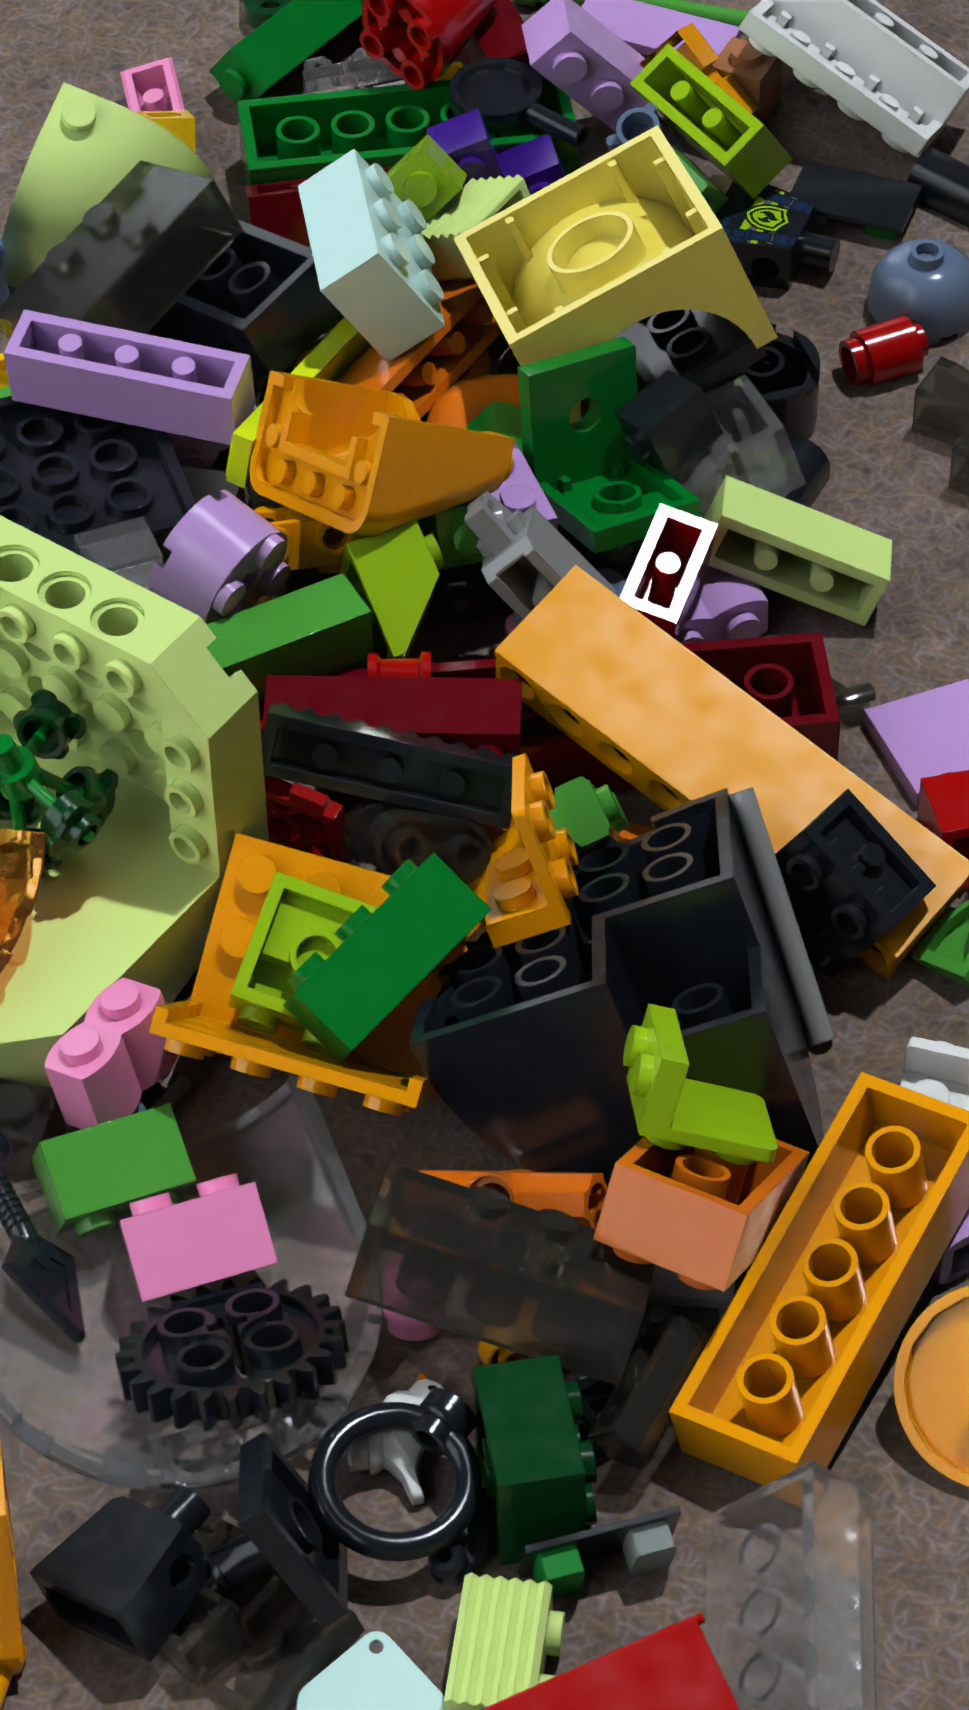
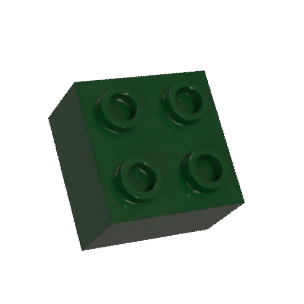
[473,1354,597,1566]

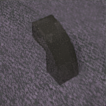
[912,356,969,496]

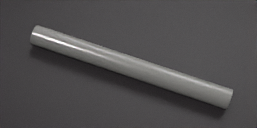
[728,787,835,1046]

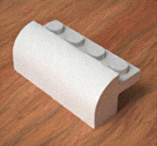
[738,0,969,158]

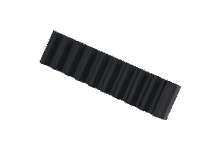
[262,702,517,829]

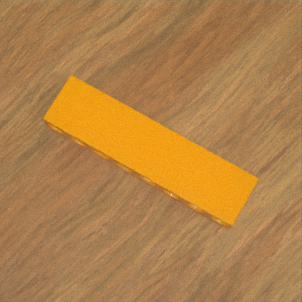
[494,565,969,979]

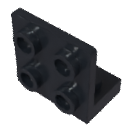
[775,789,936,977]

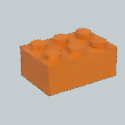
[593,1136,810,1292]

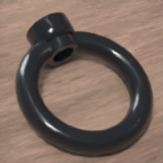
[308,1388,482,1562]

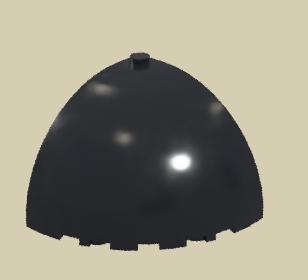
[409,788,824,1187]

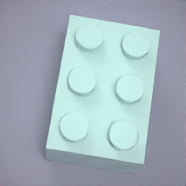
[298,149,445,363]

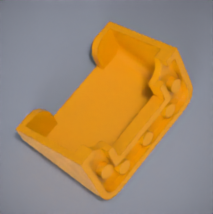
[249,370,515,537]

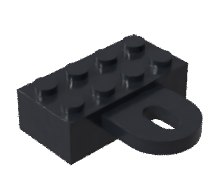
[110,200,342,379]

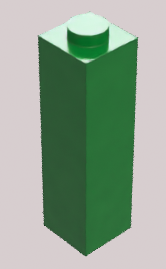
[209,0,364,104]

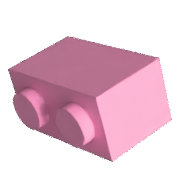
[119,1173,278,1302]

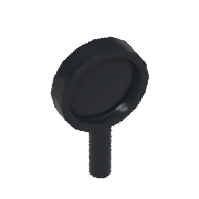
[449,57,588,148]

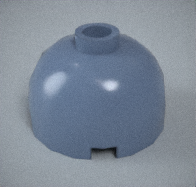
[867,239,969,346]

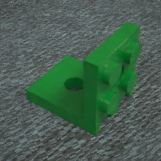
[517,337,701,554]

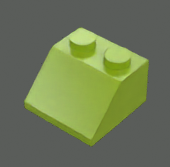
[340,519,444,659]

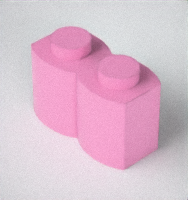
[44,977,179,1129]

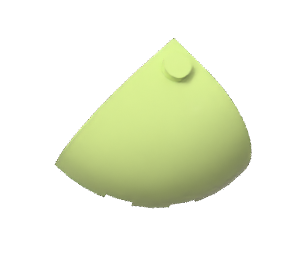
[1,82,217,294]

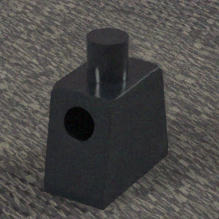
[29,1485,211,1662]

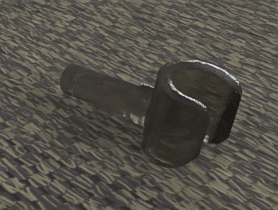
[831,677,876,725]

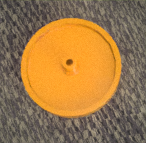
[893,1285,969,1487]

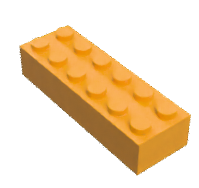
[669,1072,969,1504]

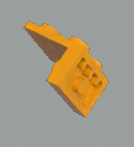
[485,753,579,949]

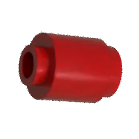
[839,315,929,386]

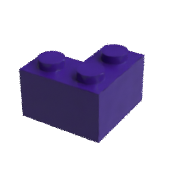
[427,108,566,195]

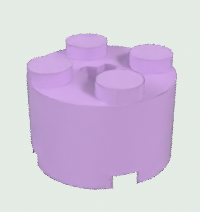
[149,490,291,624]

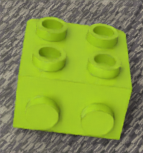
[623,1003,778,1165]

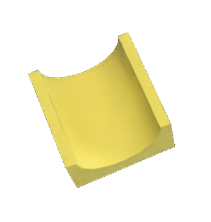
[453,125,778,423]

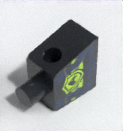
[715,182,840,290]

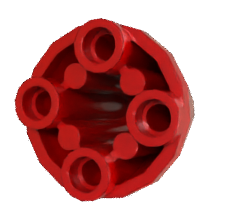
[360,0,497,90]

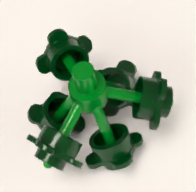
[0,689,119,883]

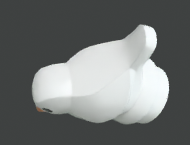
[344,1373,444,1506]

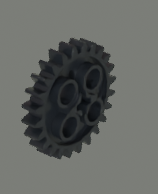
[115,1277,349,1431]

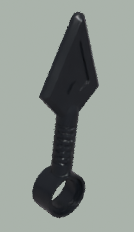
[0,1127,86,1343]

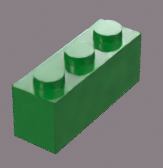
[283,852,492,1062]

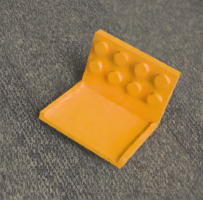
[149,833,486,1116]

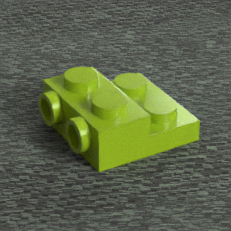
[229,871,378,1056]

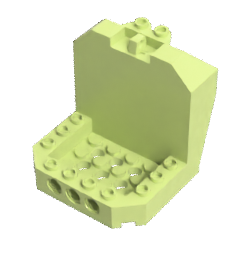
[0,515,269,1117]

